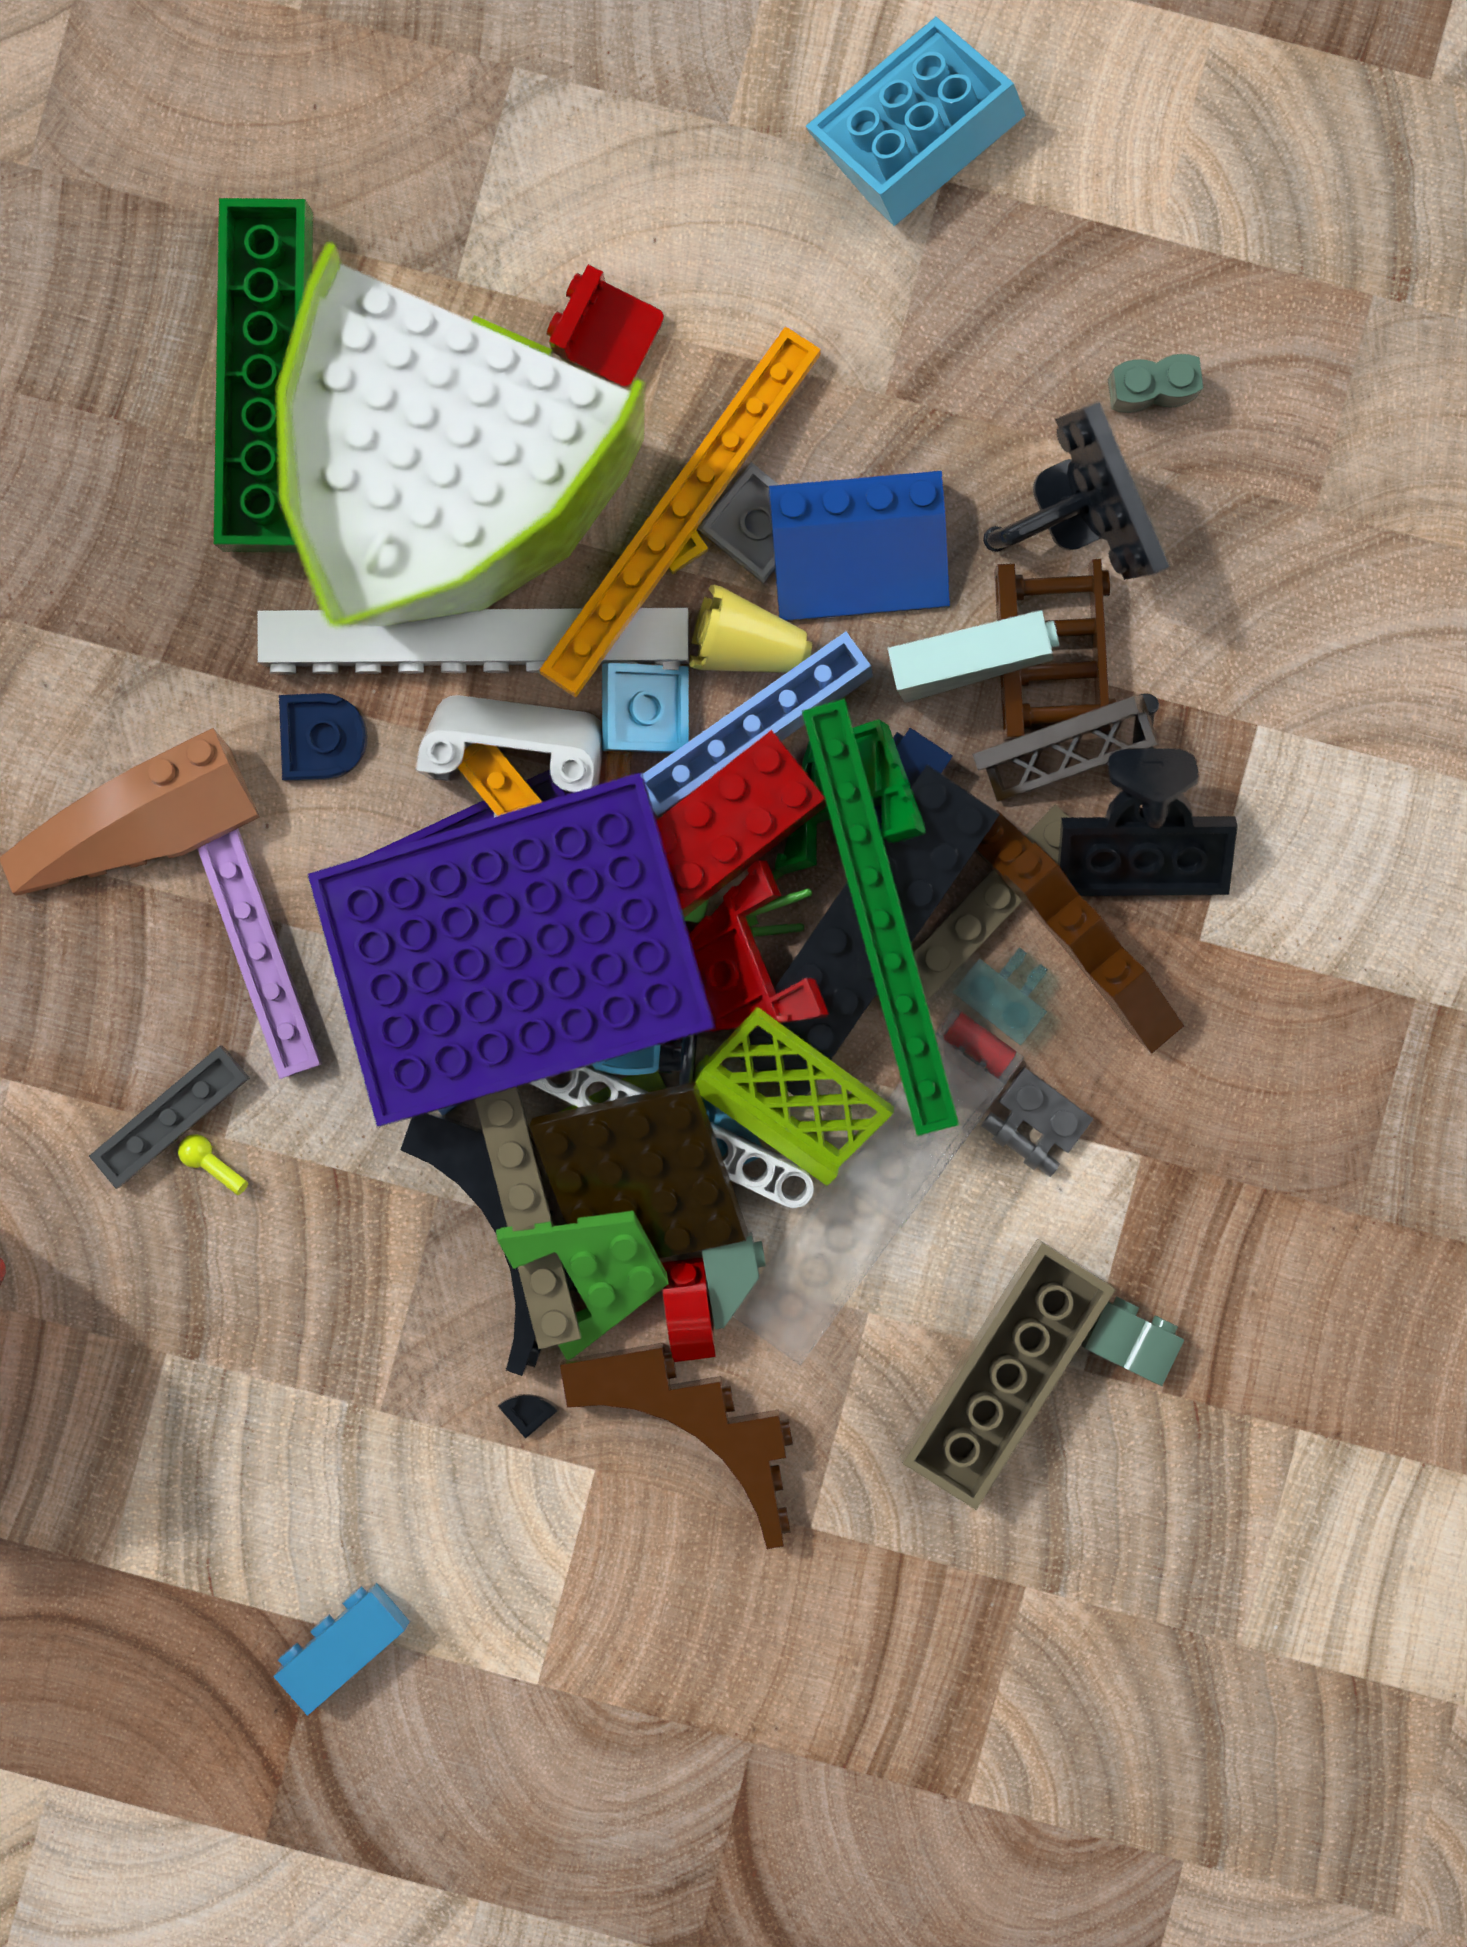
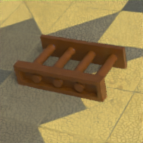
[994,559,1116,741]

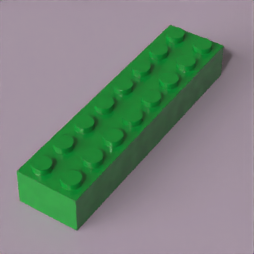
[214,198,313,553]

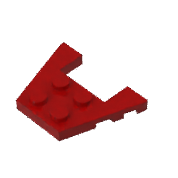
[689,860,829,1033]

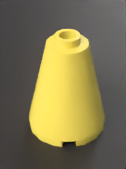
[689,584,812,673]

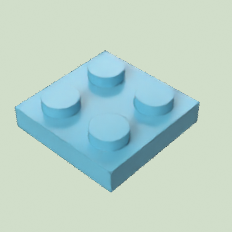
[602,663,689,753]

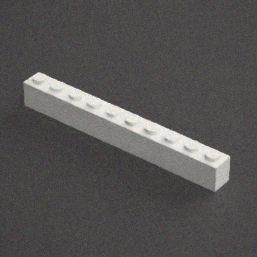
[257,608,689,674]

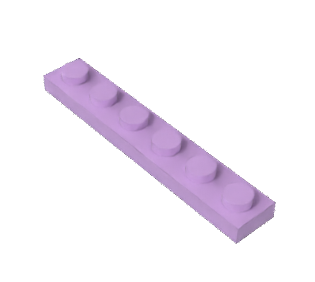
[197,829,322,1079]

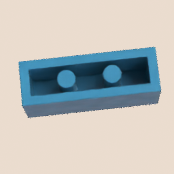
[273,1583,410,1716]

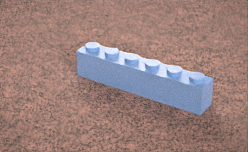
[643,631,873,818]

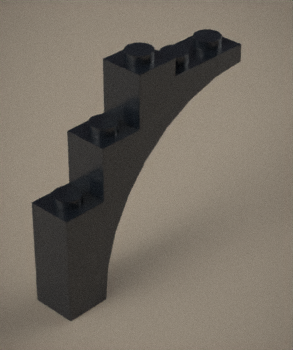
[400,1112,579,1376]

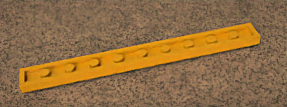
[539,326,821,698]

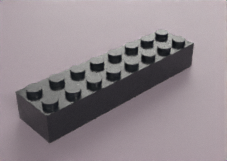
[738,764,1000,1096]

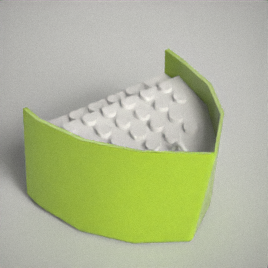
[277,242,644,627]

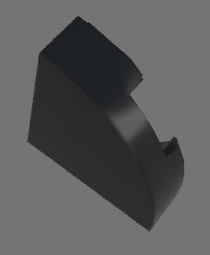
[498,1394,559,1439]

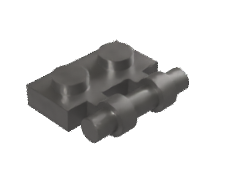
[981,1067,1093,1177]

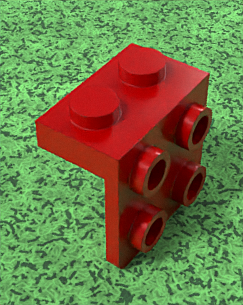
[546,264,664,388]

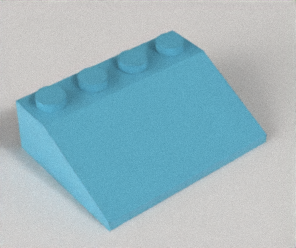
[806,17,1026,226]

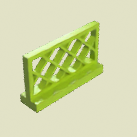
[692,1007,894,1186]

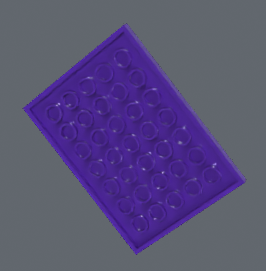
[308,772,715,1127]

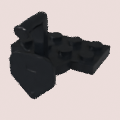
[983,402,1170,580]
[1058,693,1238,896]

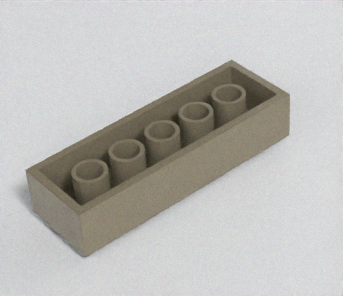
[900,1238,1116,1510]

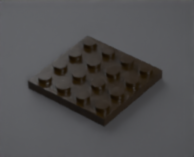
[529,1082,749,1259]

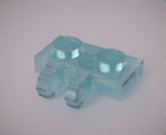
[952,947,1048,1046]

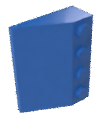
[768,471,950,621]

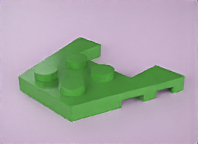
[496,1211,669,1360]

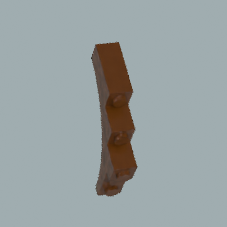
[975,810,1184,1054]
[560,1343,793,1549]

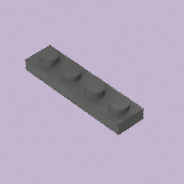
[89,1045,250,1189]

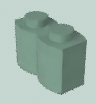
[1107,354,1203,413]
[1081,1296,1184,1386]

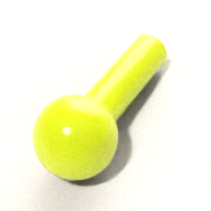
[178,1134,248,1195]

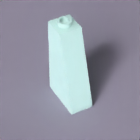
[888,610,1059,703]

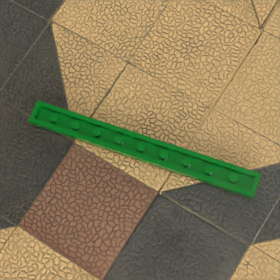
[801,699,959,1136]

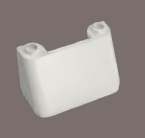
[416,695,604,792]

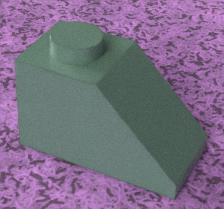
[702,1232,766,1330]

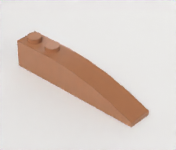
[0,728,260,896]

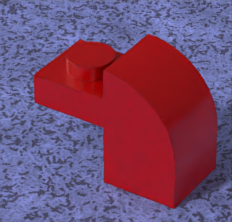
[662,1257,716,1362]

